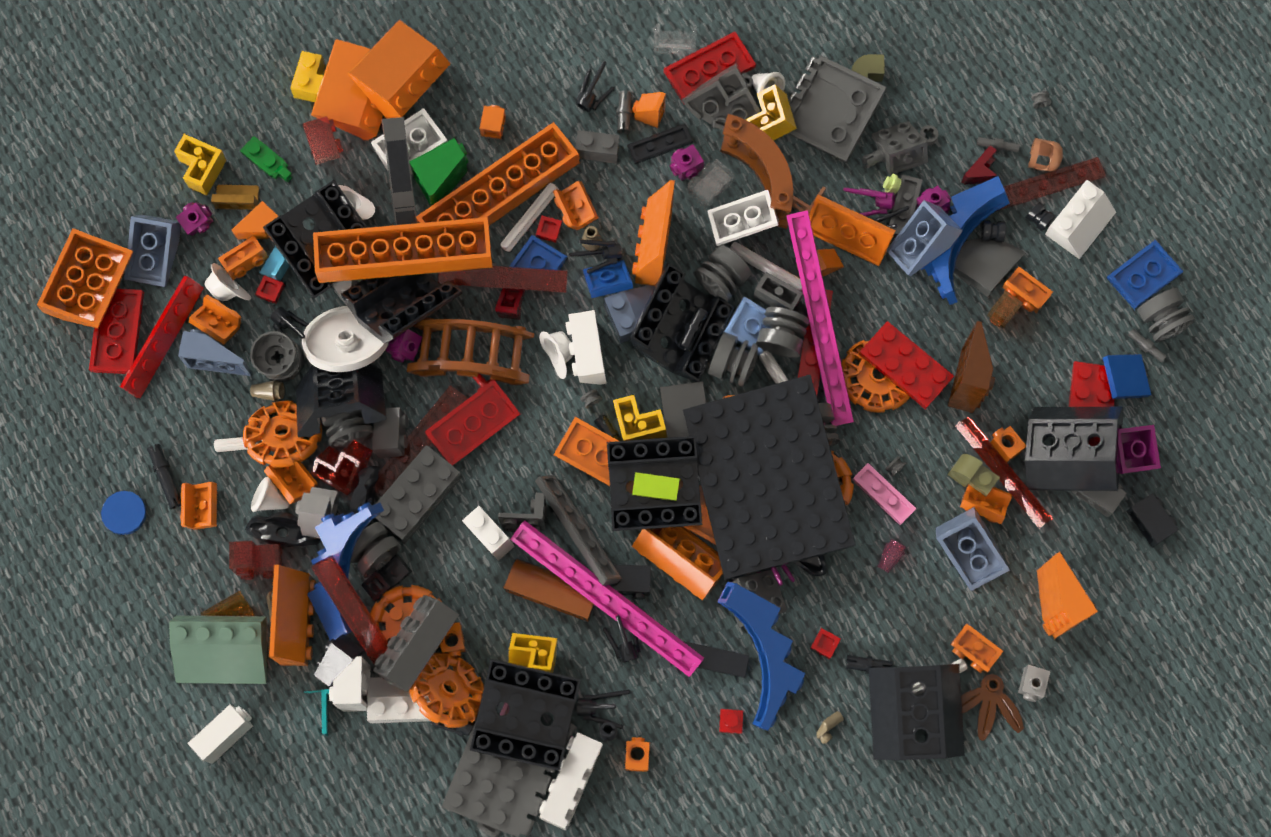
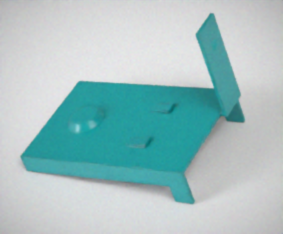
[304,689,329,736]

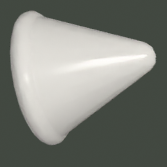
[751,72,785,100]
[251,477,290,512]

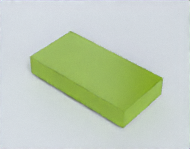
[632,472,680,501]

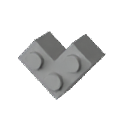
[295,487,339,538]

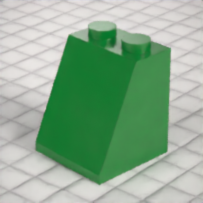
[409,138,469,206]

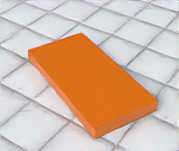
[809,195,896,266]

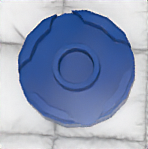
[101,491,146,535]

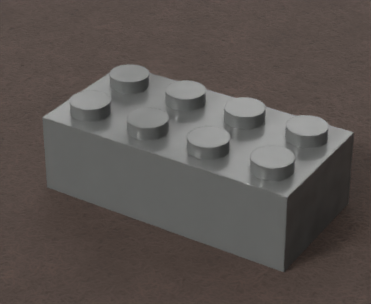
[374,445,462,544]
[373,595,459,692]

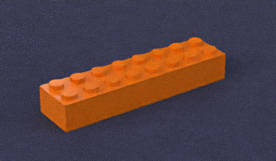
[416,122,579,226]
[313,217,493,283]

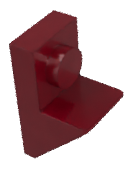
[961,145,997,185]
[495,285,525,320]

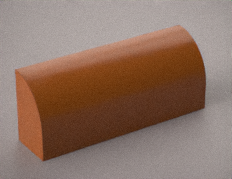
[504,559,595,622]

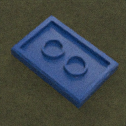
[1106,240,1184,310]

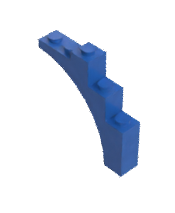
[920,176,1010,305]
[307,502,384,640]
[718,582,805,731]

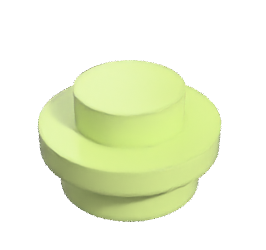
[883,174,901,194]

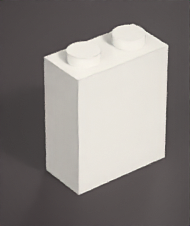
[462,506,515,561]
[188,705,253,764]

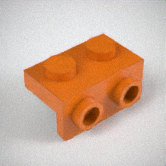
[553,180,599,230]
[218,236,268,280]
[1002,267,1053,313]
[189,295,241,345]
[264,453,318,504]
[181,482,217,530]
[960,484,1012,524]
[950,623,1003,673]

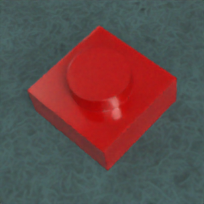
[536,216,562,243]
[255,275,285,304]
[810,628,841,659]
[719,709,743,734]

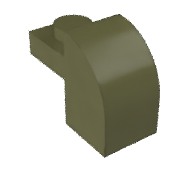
[851,54,884,82]
[947,454,1000,496]

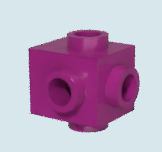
[670,145,704,181]
[917,185,951,214]
[176,202,213,236]
[385,329,422,362]

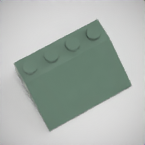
[169,616,267,684]

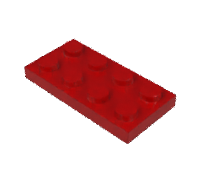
[664,32,756,105]
[89,289,144,374]
[859,321,954,410]
[1069,361,1115,446]
[424,380,520,466]

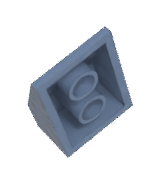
[887,200,963,276]
[124,215,181,287]
[604,285,655,343]
[178,329,252,376]
[936,507,1010,591]

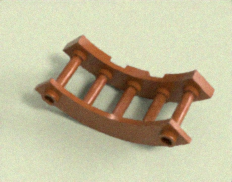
[720,114,793,229]
[407,318,534,385]

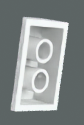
[371,108,448,175]
[1045,180,1116,259]
[707,190,779,246]
[566,310,607,385]
[329,657,370,712]
[367,677,431,723]

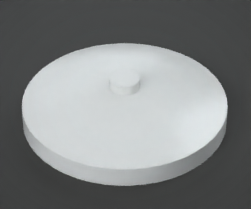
[302,306,389,372]

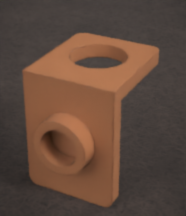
[792,187,826,213]

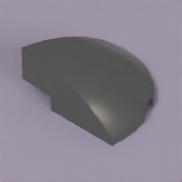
[682,64,762,130]
[954,239,1026,297]

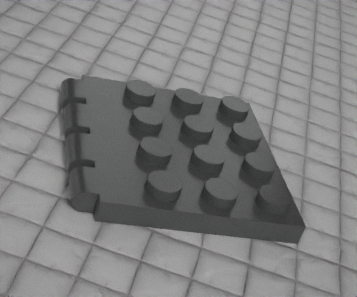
[787,55,887,163]
[441,722,555,837]

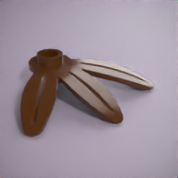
[961,674,1024,741]

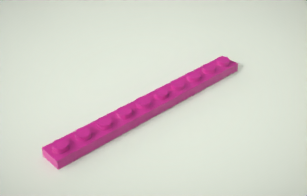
[786,210,854,426]
[510,520,704,677]

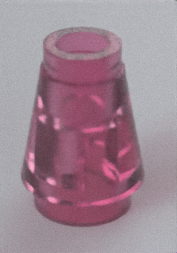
[877,539,906,573]

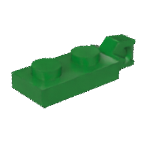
[240,136,293,182]

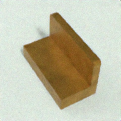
[211,185,259,210]

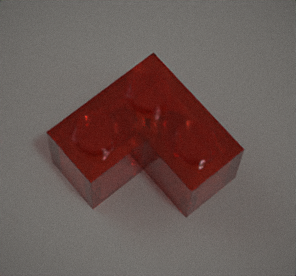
[302,116,343,165]
[310,440,373,495]
[229,541,282,580]

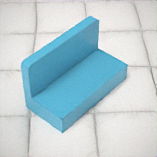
[259,246,290,281]

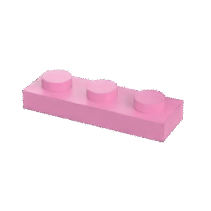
[852,463,916,525]

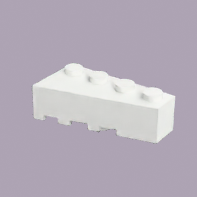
[539,733,603,831]

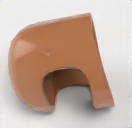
[1028,138,1063,171]

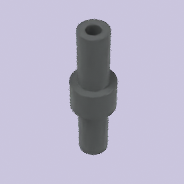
[976,137,1020,152]
[1128,329,1167,362]

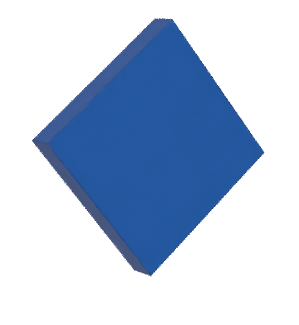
[508,235,567,292]
[583,260,633,298]
[1103,354,1151,399]

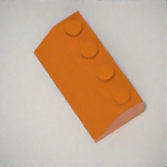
[632,527,723,600]

